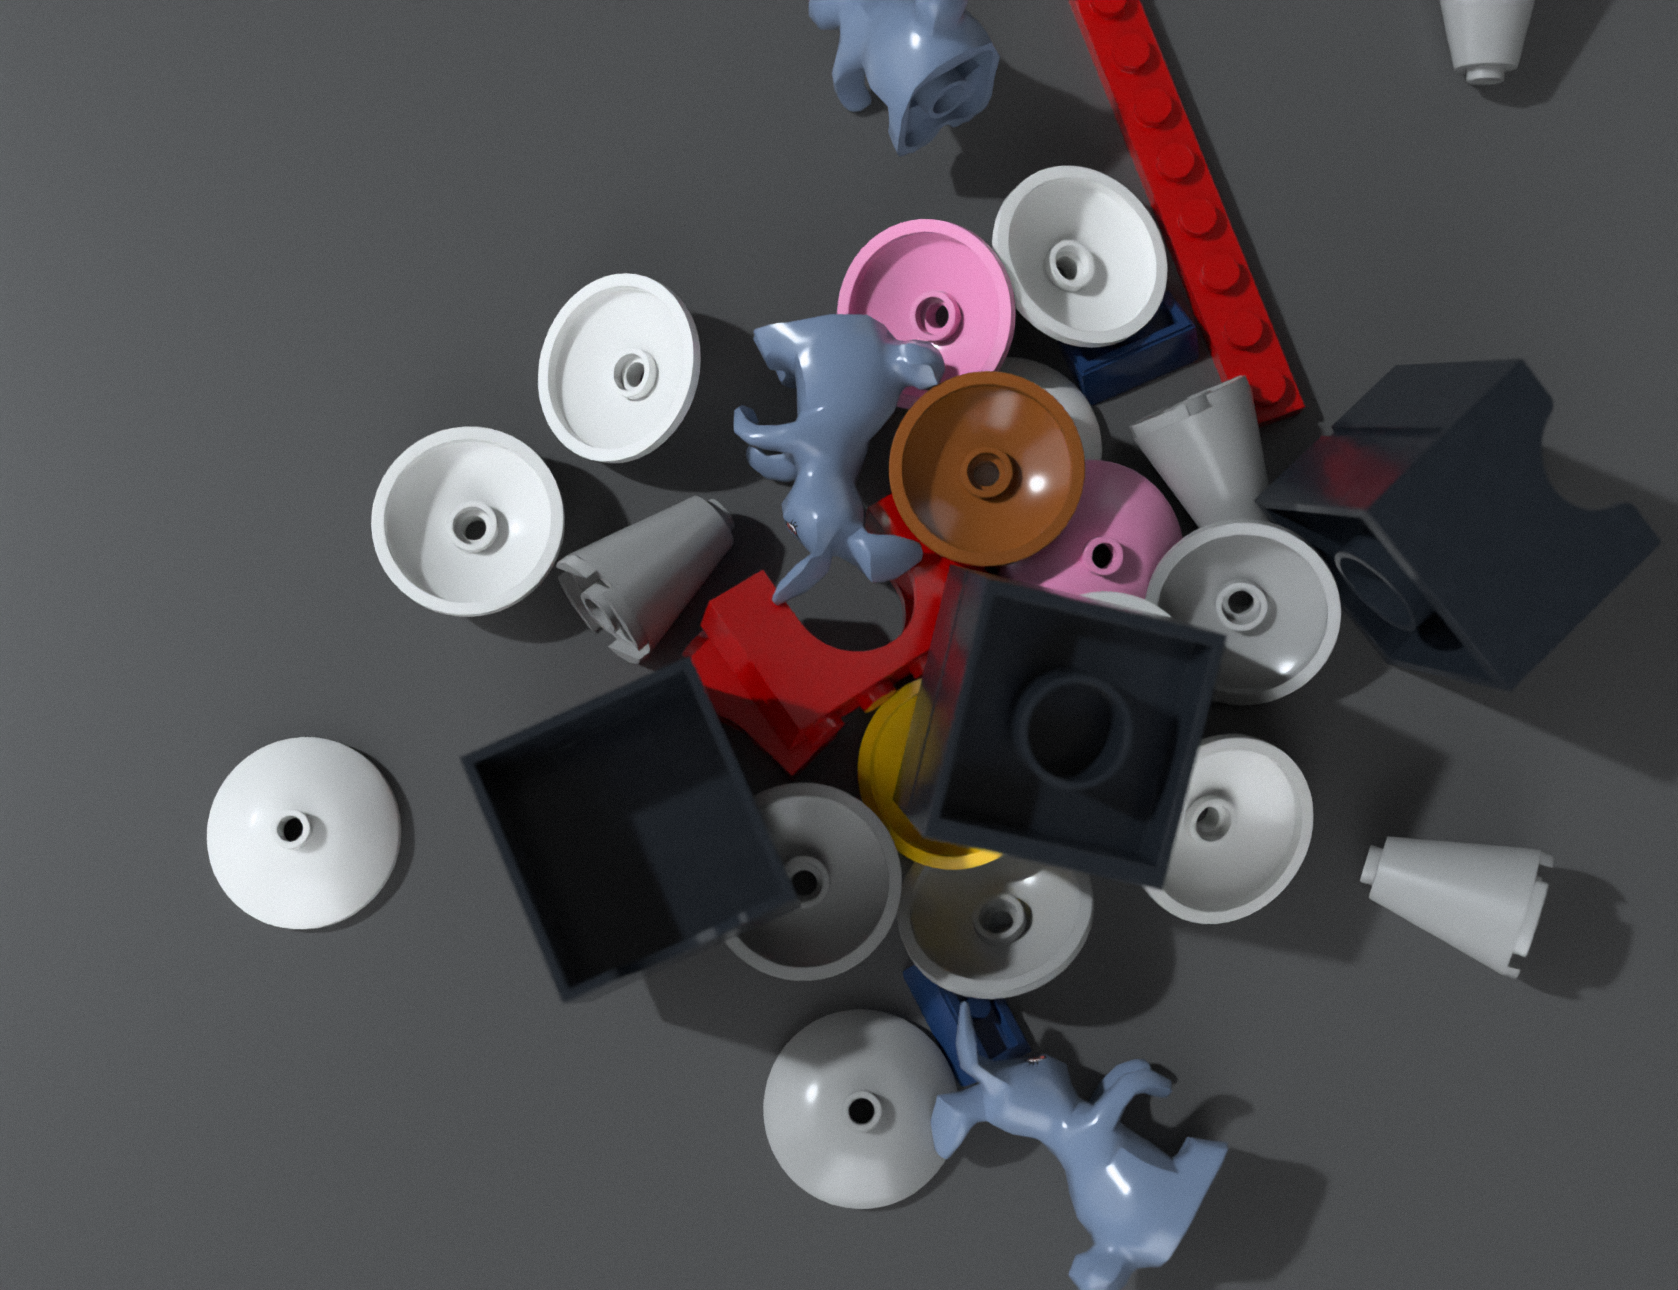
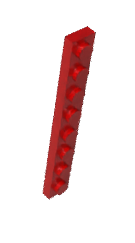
[1068,0,1305,428]

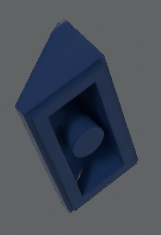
[1057,290,1199,405]
[903,965,1032,1087]

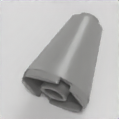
[1439,0,1535,85]
[1129,375,1272,528]
[556,496,735,664]
[1360,836,1554,979]

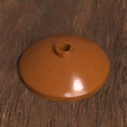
[889,371,1085,567]

